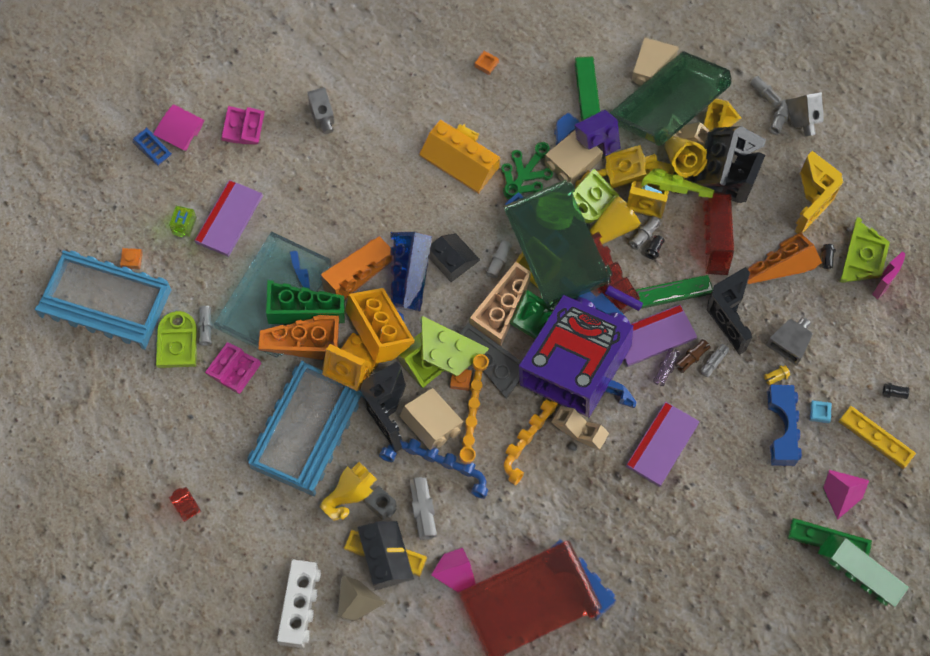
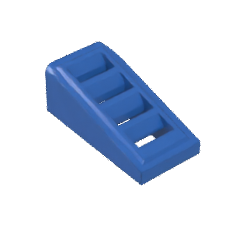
[133,128,172,166]

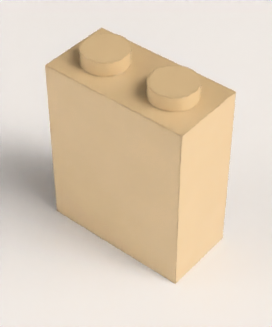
[545,130,603,187]
[400,388,463,450]

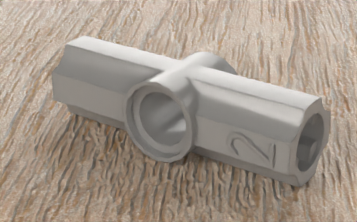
[410,477,437,540]

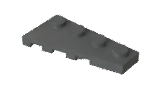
[460,323,522,399]

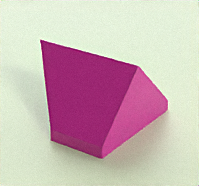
[823,470,869,520]
[431,548,476,593]

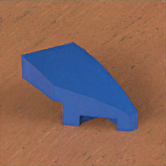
[554,112,580,145]
[605,380,637,408]

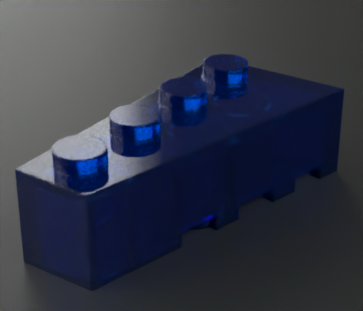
[390,232,432,312]

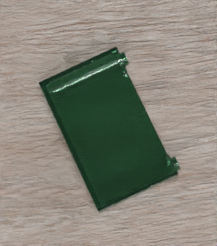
[610,51,732,146]
[503,179,613,309]

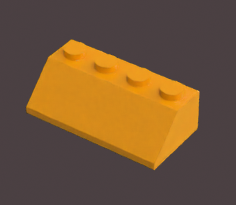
[419,119,500,194]
[345,288,415,364]

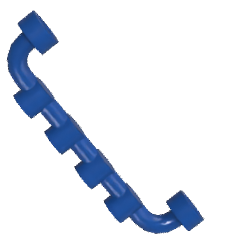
[379,439,489,499]

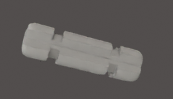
[700,344,729,377]

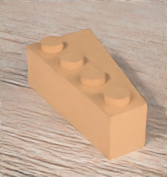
[470,262,531,346]

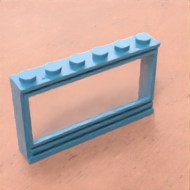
[35,250,171,350]
[248,360,362,497]

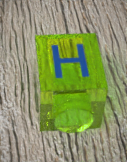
[169,206,197,237]

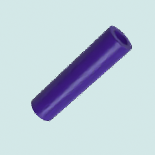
[605,285,643,311]

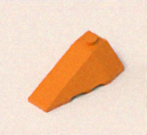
[747,232,822,284]
[258,315,339,360]

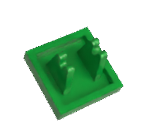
[509,290,555,340]

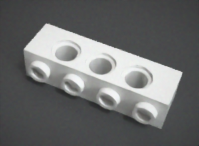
[277,559,321,648]

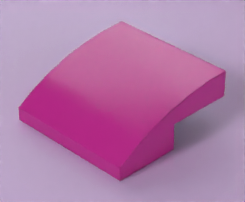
[153,104,205,151]
[221,106,265,145]
[872,251,905,300]
[205,342,262,394]

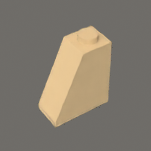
[631,38,679,86]

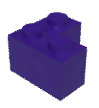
[575,110,621,156]

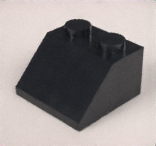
[427,233,480,282]

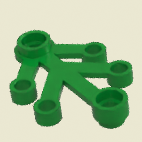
[501,142,553,200]

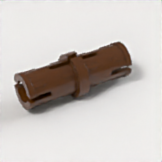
[675,339,711,373]

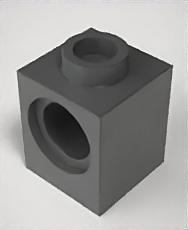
[365,485,397,520]

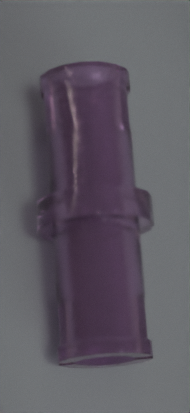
[653,348,680,386]

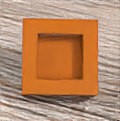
[474,51,499,75]
[120,248,143,269]
[450,369,472,391]

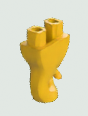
[320,462,377,521]

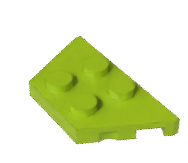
[840,217,890,283]
[420,316,489,376]

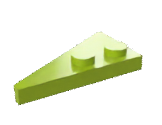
[641,168,714,198]

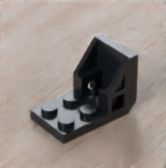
[694,126,766,186]
[687,152,765,203]
[706,267,752,355]
[360,361,406,452]

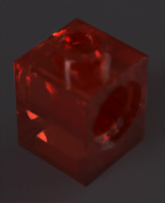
[169,487,201,522]

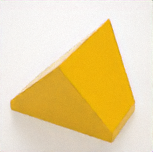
[703,97,741,131]

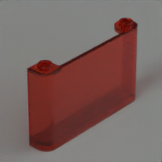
[458,540,603,656]

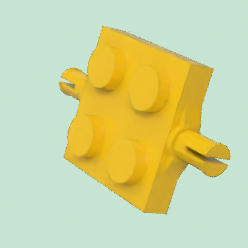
[597,145,657,188]

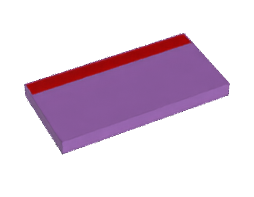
[195,180,263,257]
[624,304,697,367]
[626,402,700,487]

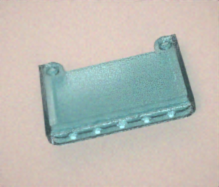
[214,231,332,358]

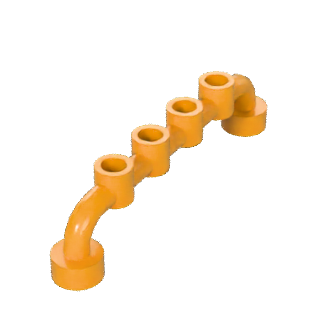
[459,354,489,464]
[504,399,558,485]

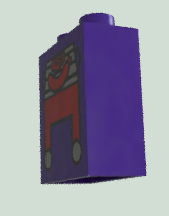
[519,295,633,418]

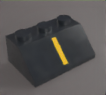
[357,521,414,591]

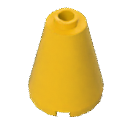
[665,136,707,178]
[588,196,641,246]

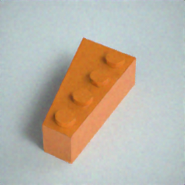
[320,236,395,299]

